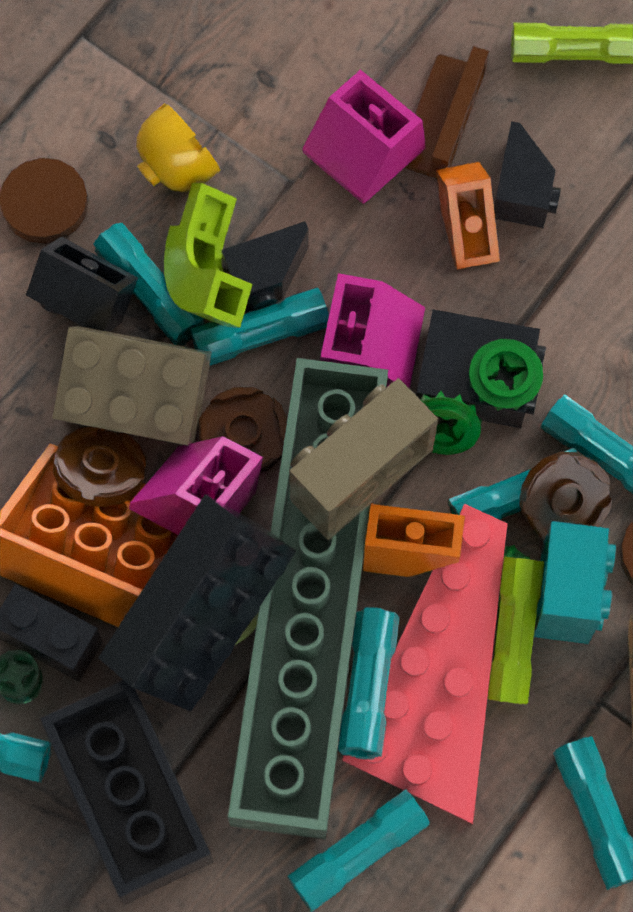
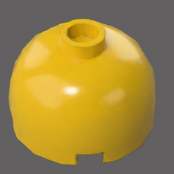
[136,103,221,192]

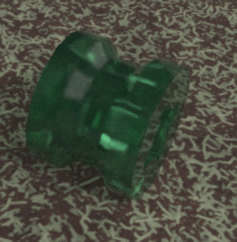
[0,650,44,705]

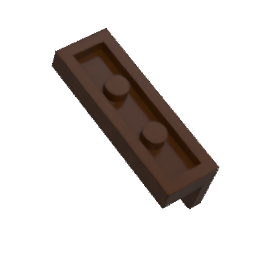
[405,46,489,179]

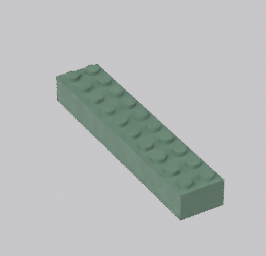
[228,358,388,839]

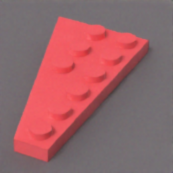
[342,504,507,825]

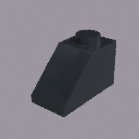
[494,121,561,228]
[221,221,309,313]

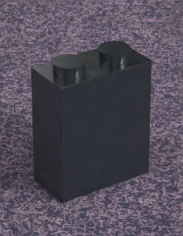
[416,309,546,428]

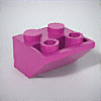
[302,69,426,204]
[320,273,425,389]
[129,436,263,535]

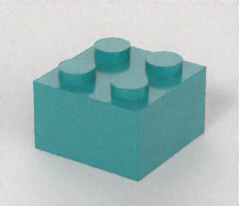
[534,521,616,644]

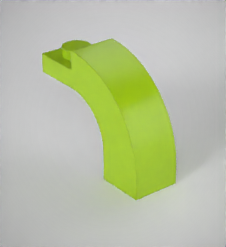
[164,183,253,328]

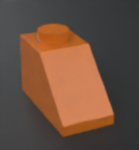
[436,162,500,270]
[363,504,465,577]

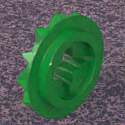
[469,339,543,411]
[421,391,482,455]

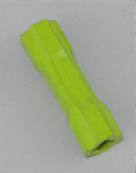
[511,23,633,64]
[487,557,545,704]

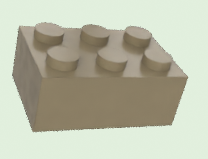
[52,326,212,445]
[289,378,438,540]

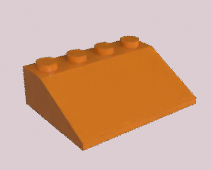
[0,443,178,627]

